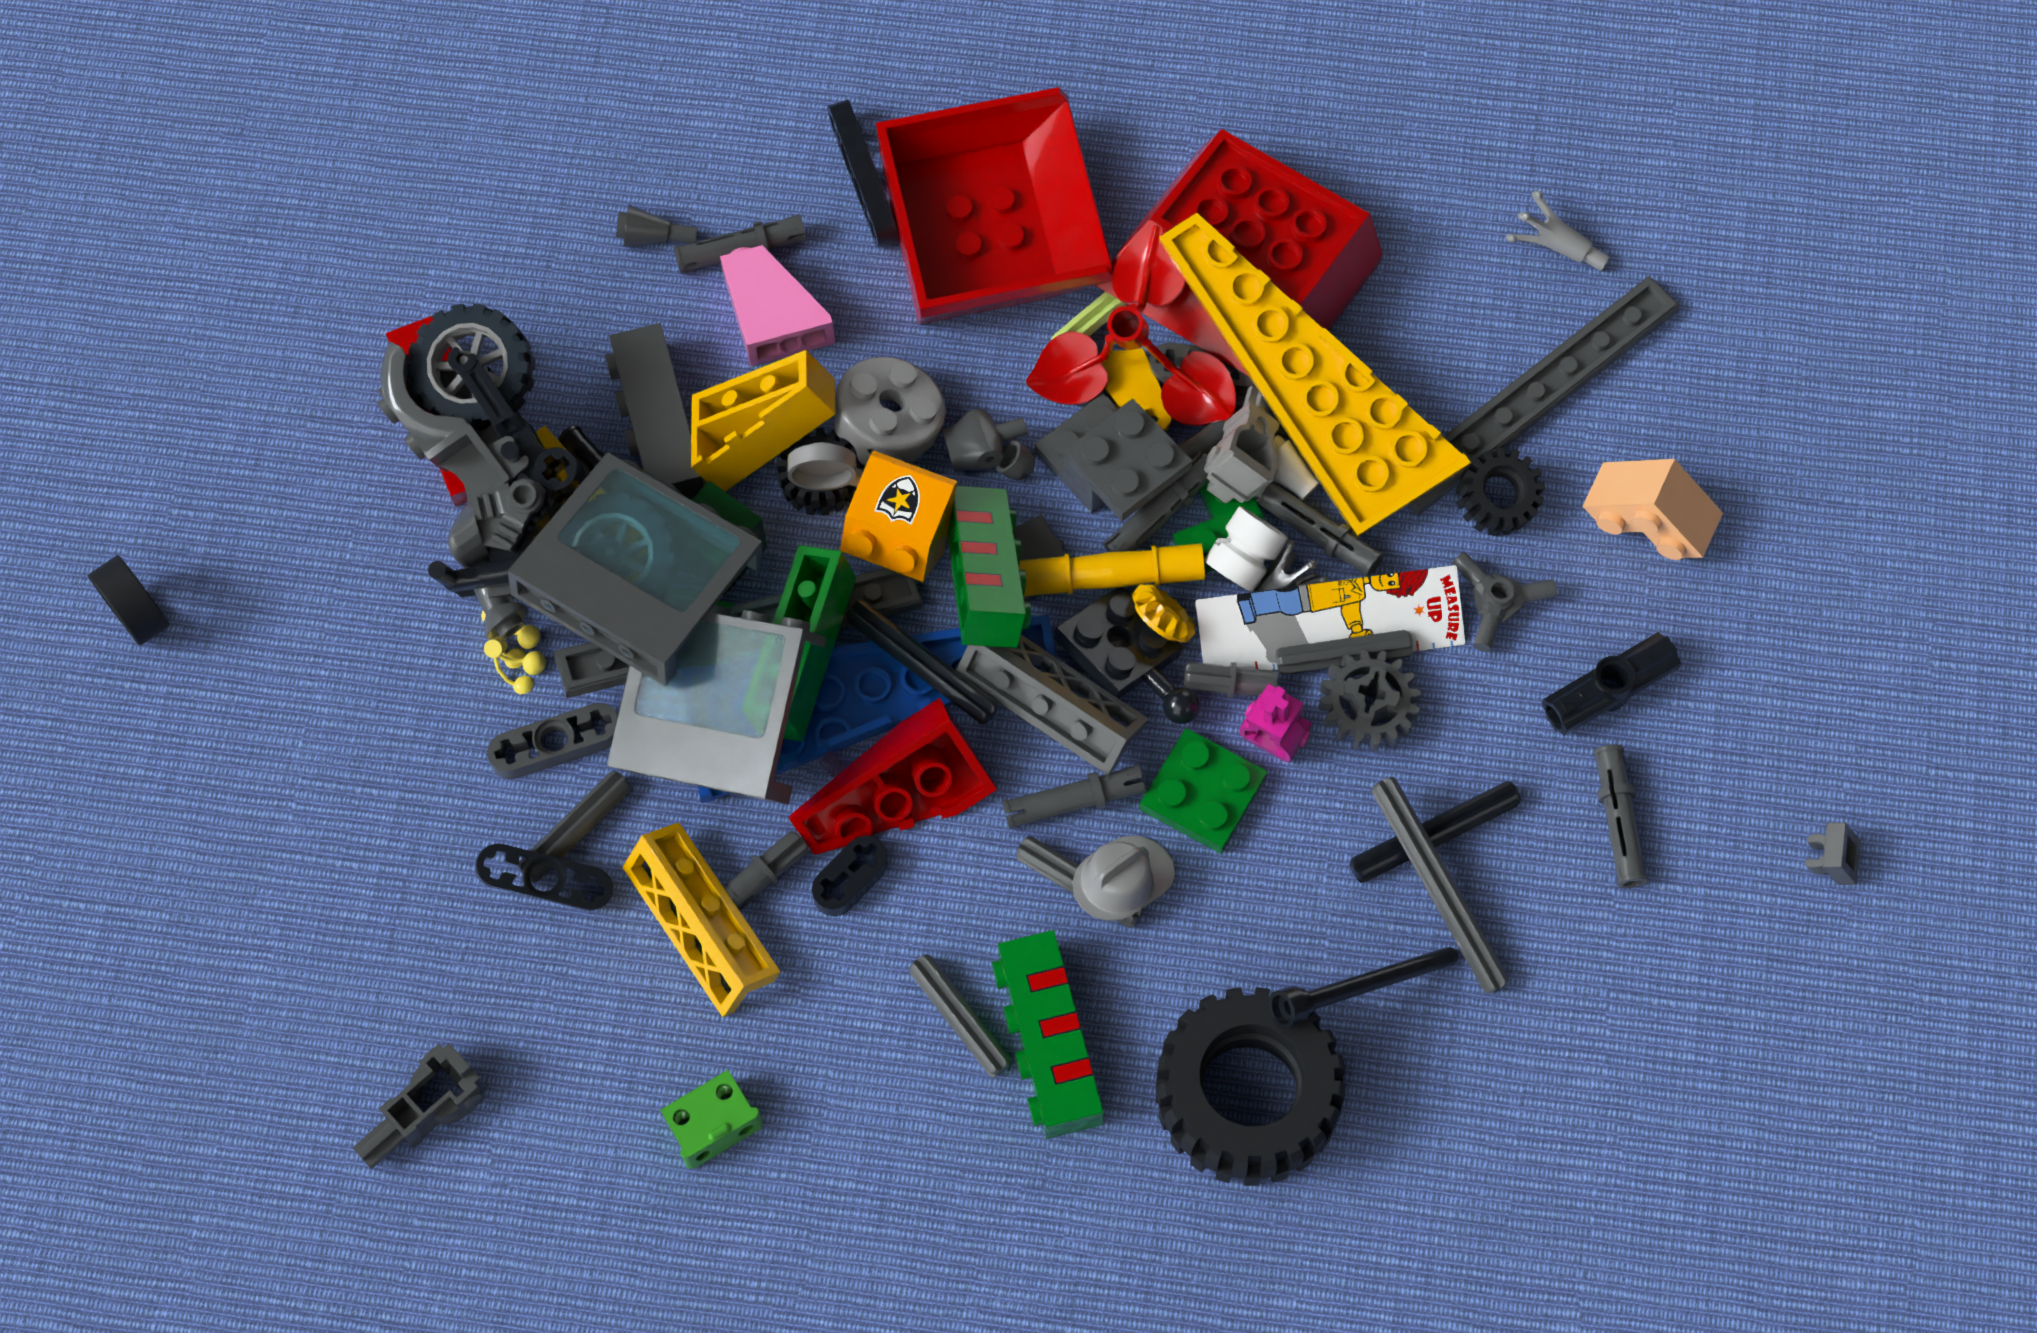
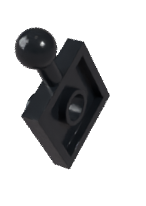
[1053,587,1200,724]

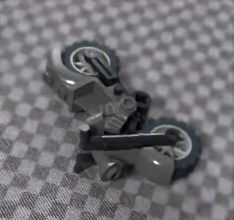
[377,304,679,639]

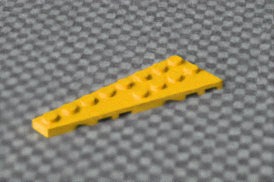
[1159,213,1471,537]

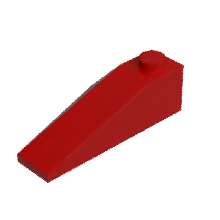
[788,698,997,855]

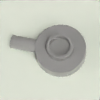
[788,442,864,490]

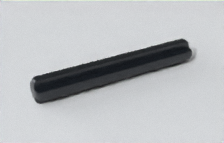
[846,599,998,725]
[1349,781,1521,883]

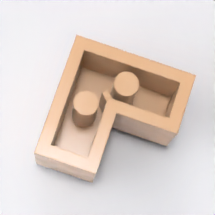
[1582,459,1723,560]

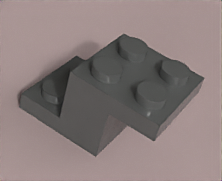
[1034,393,1192,522]

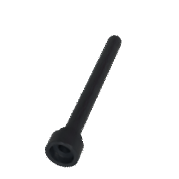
[1268,947,1458,1029]

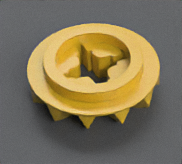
[1132,584,1195,643]

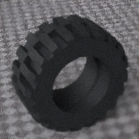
[1155,987,1346,1186]

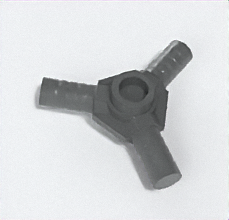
[1452,552,1557,652]

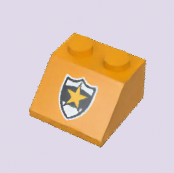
[840,451,958,582]

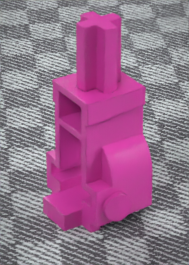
[1239,683,1311,763]

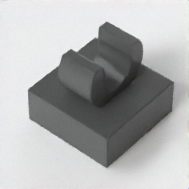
[1805,822,1861,885]

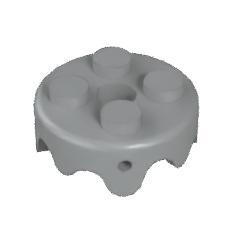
[834,357,946,466]

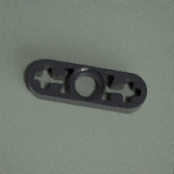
[475,843,613,911]

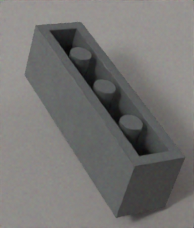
[605,323,704,500]

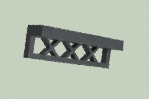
[956,635,1149,775]

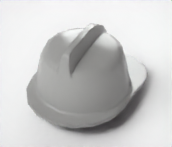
[1072,836,1175,921]

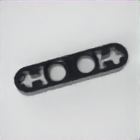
[827,99,899,248]

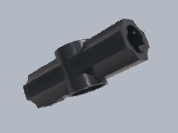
[1542,632,1681,736]

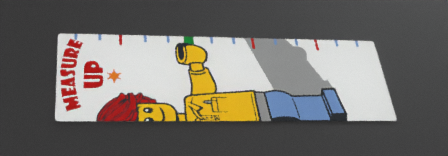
[1195,565,1465,671]

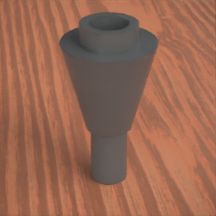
[616,204,697,247]

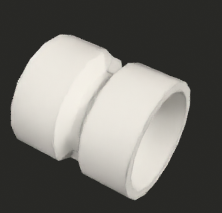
[1204,506,1289,592]

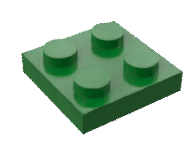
[1139,728,1268,854]

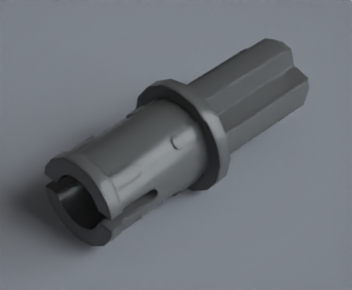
[1184,662,1278,698]
[723,831,808,911]

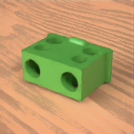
[660,1070,764,1169]

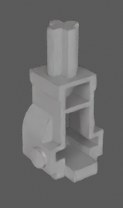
[1204,386,1280,503]

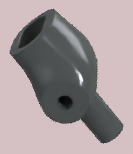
[941,409,1028,472]

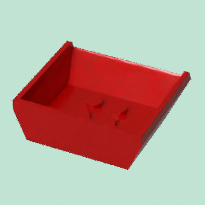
[876,87,1113,325]
[1095,129,1383,376]

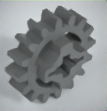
[1318,649,1421,751]

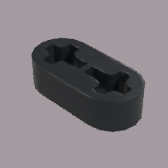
[811,835,888,917]

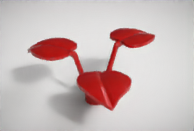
[1026,225,1236,426]

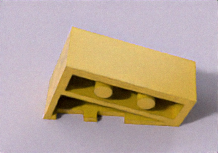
[691,350,836,492]

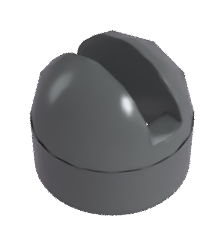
[996,441,1035,481]

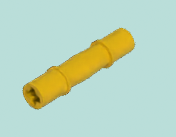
[1019,543,1205,597]

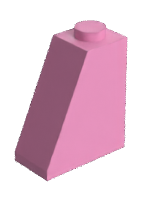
[720,245,836,366]

